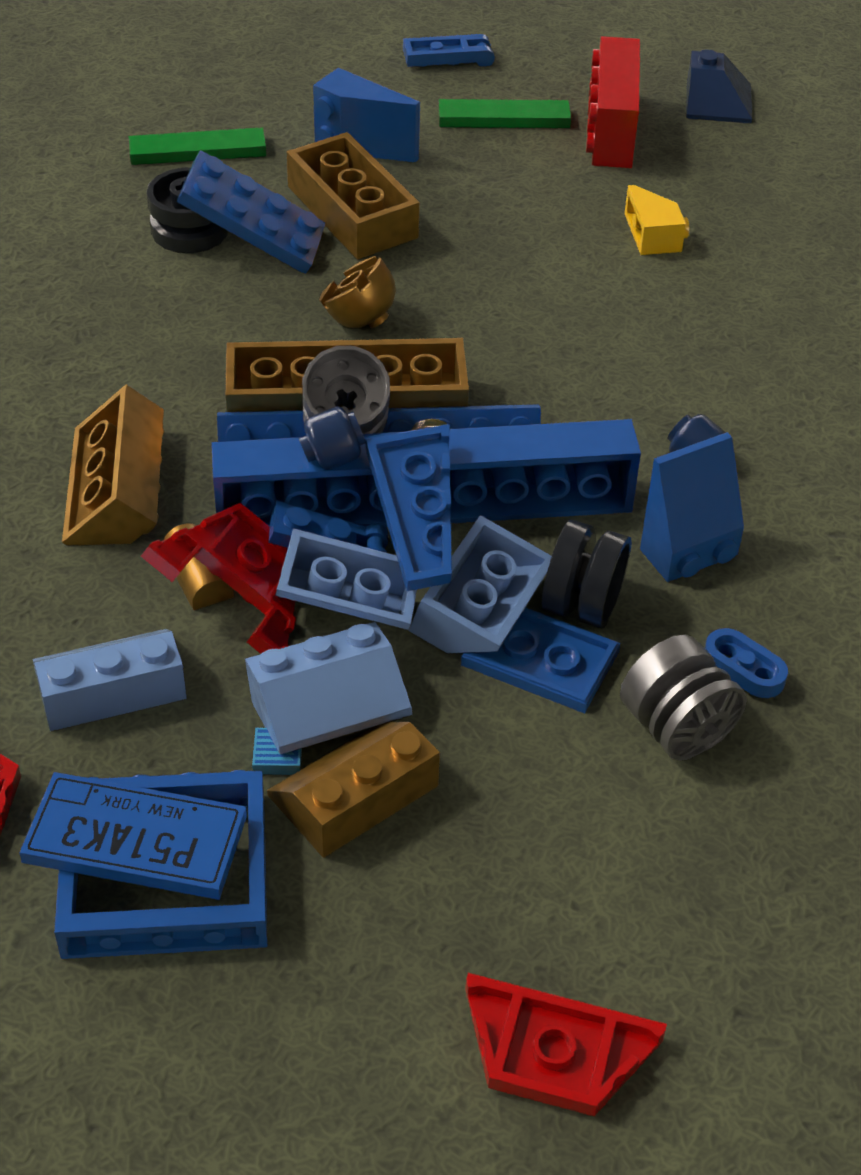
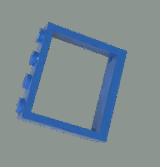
[54,770,267,959]

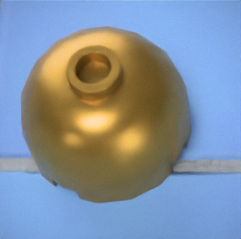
[319,256,396,328]

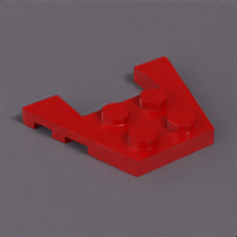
[140,503,296,654]

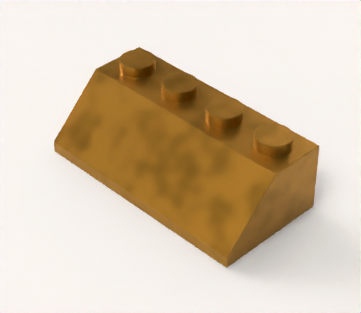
[62,384,164,545]

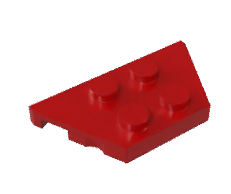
[465,973,667,1116]

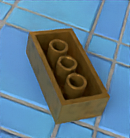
[287,132,420,260]

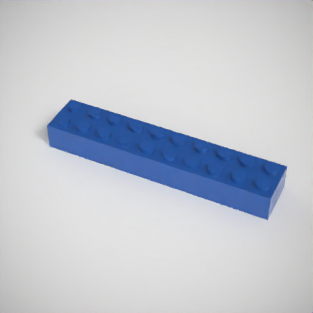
[212,419,641,527]

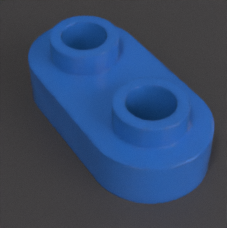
[705,628,788,698]

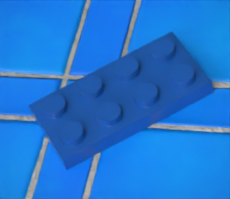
[177,150,326,273]

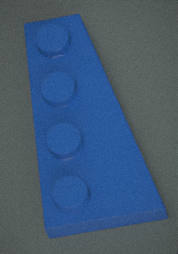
[365,424,452,591]

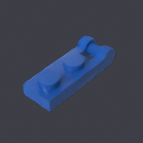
[403,34,495,67]
[268,501,388,553]

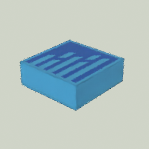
[252,728,302,775]

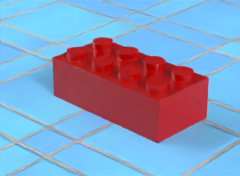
[586,36,640,168]

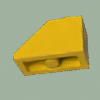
[625,185,689,255]

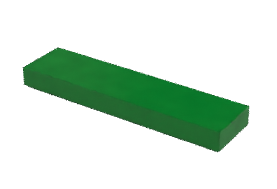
[438,99,571,128]
[129,127,266,165]

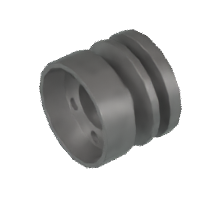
[302,346,390,434]
[620,635,747,761]

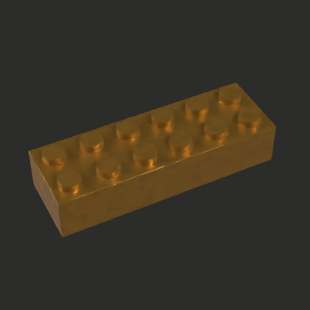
[225,338,469,412]

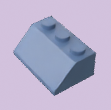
[409,515,552,653]
[275,528,417,630]
[245,622,412,755]
[33,629,187,731]

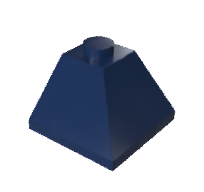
[686,50,752,123]

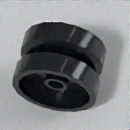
[147,167,228,253]
[542,519,632,629]

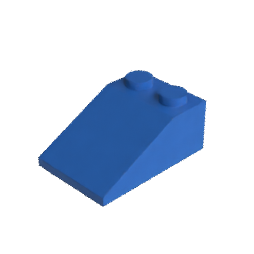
[313,68,420,162]
[640,432,744,582]

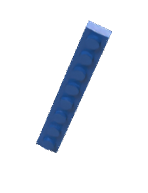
[217,404,541,442]

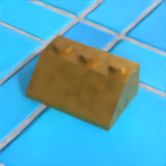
[267,722,440,858]

